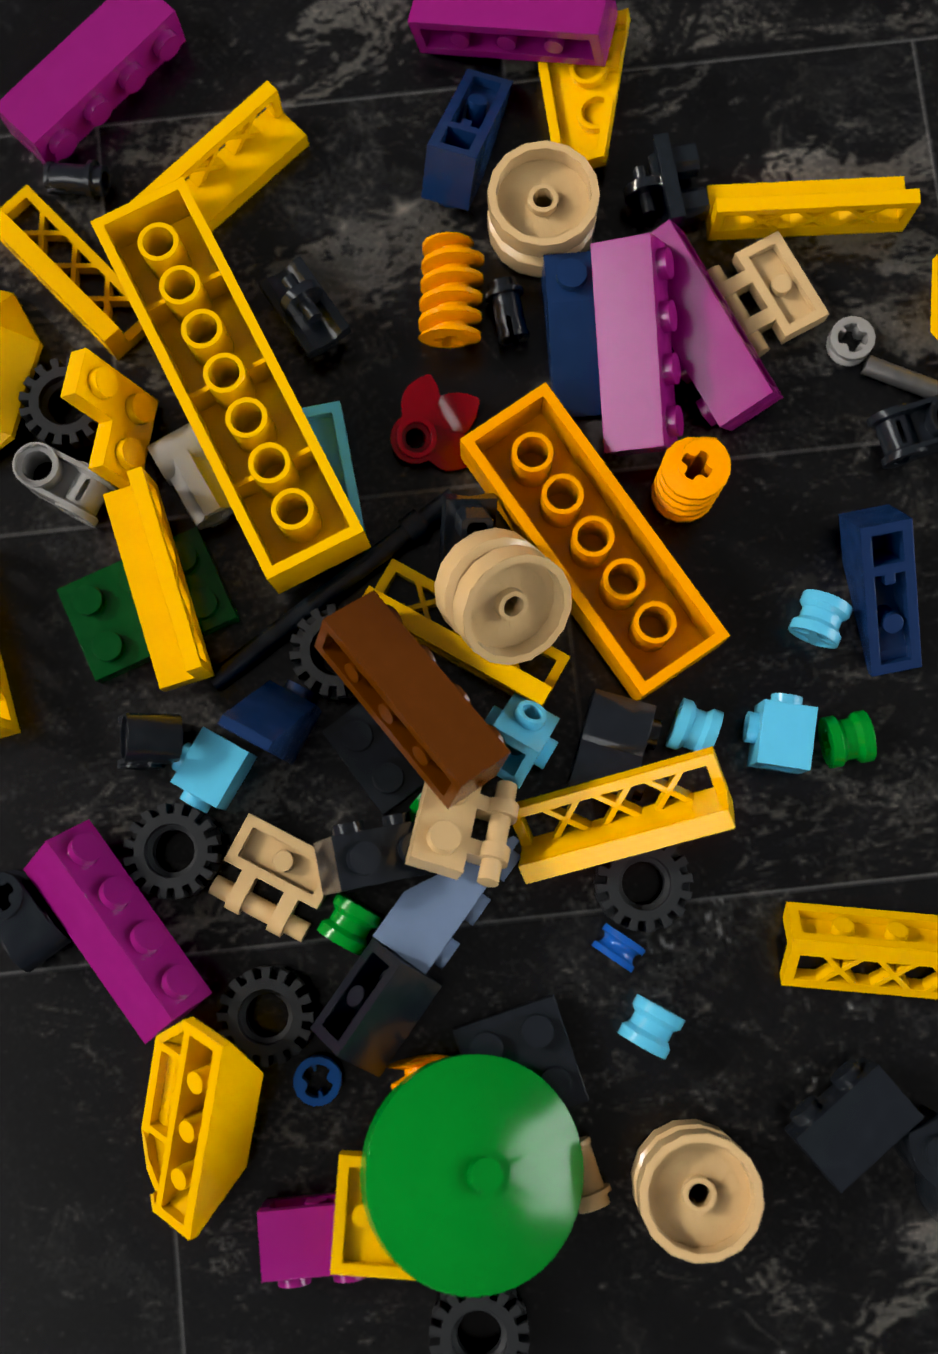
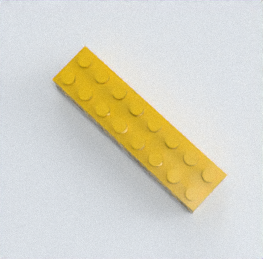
[90,176,372,594]

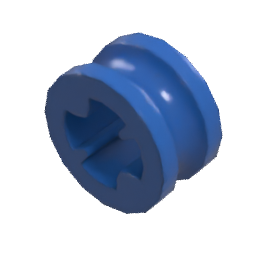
[591,923,646,973]
[293,1055,342,1106]

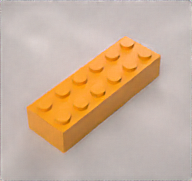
[460,382,730,701]

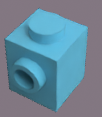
[743,693,818,774]
[170,727,257,813]

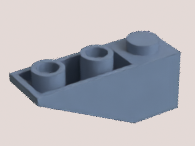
[373,836,520,975]

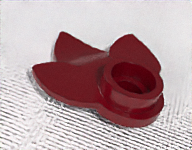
[390,374,480,471]

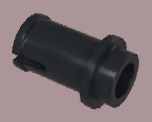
[43,159,111,201]
[485,276,530,345]

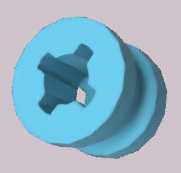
[788,589,853,649]
[666,698,724,752]
[617,994,685,1060]

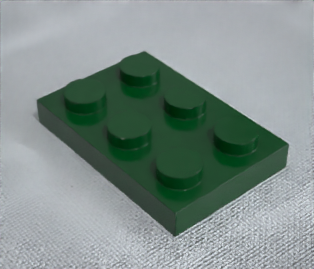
[56,526,241,684]

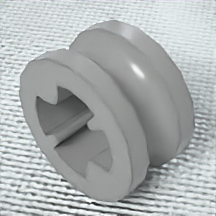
[826,316,876,366]

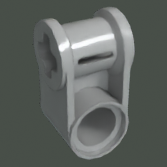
[12,442,118,528]

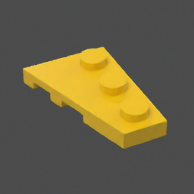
[538,8,630,169]

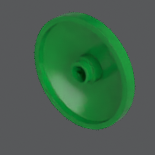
[360,1054,584,1297]

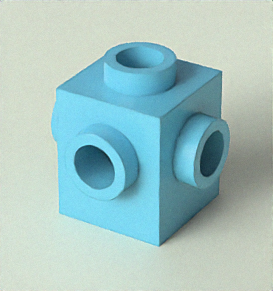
[485,692,560,788]

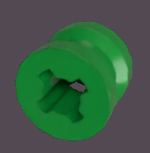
[818,710,877,769]
[317,893,384,956]

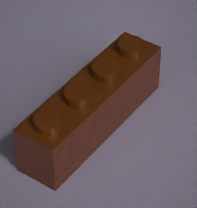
[314,590,511,809]

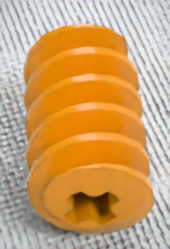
[418,232,484,348]
[651,436,731,522]

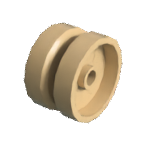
[487,140,600,278]
[434,527,572,665]
[631,1119,764,1264]

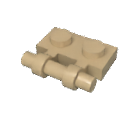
[707,231,829,357]
[405,780,519,887]
[208,813,326,942]

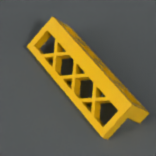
[130,80,309,232]
[706,176,921,241]
[0,184,146,360]
[103,466,215,692]
[363,558,571,707]
[513,746,735,884]
[779,902,938,1000]

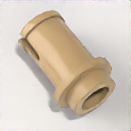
[578,1136,611,1214]

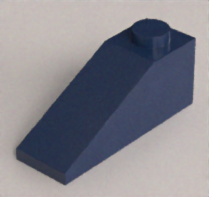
[421,69,513,211]
[541,251,602,420]
[838,504,922,677]
[218,679,322,765]

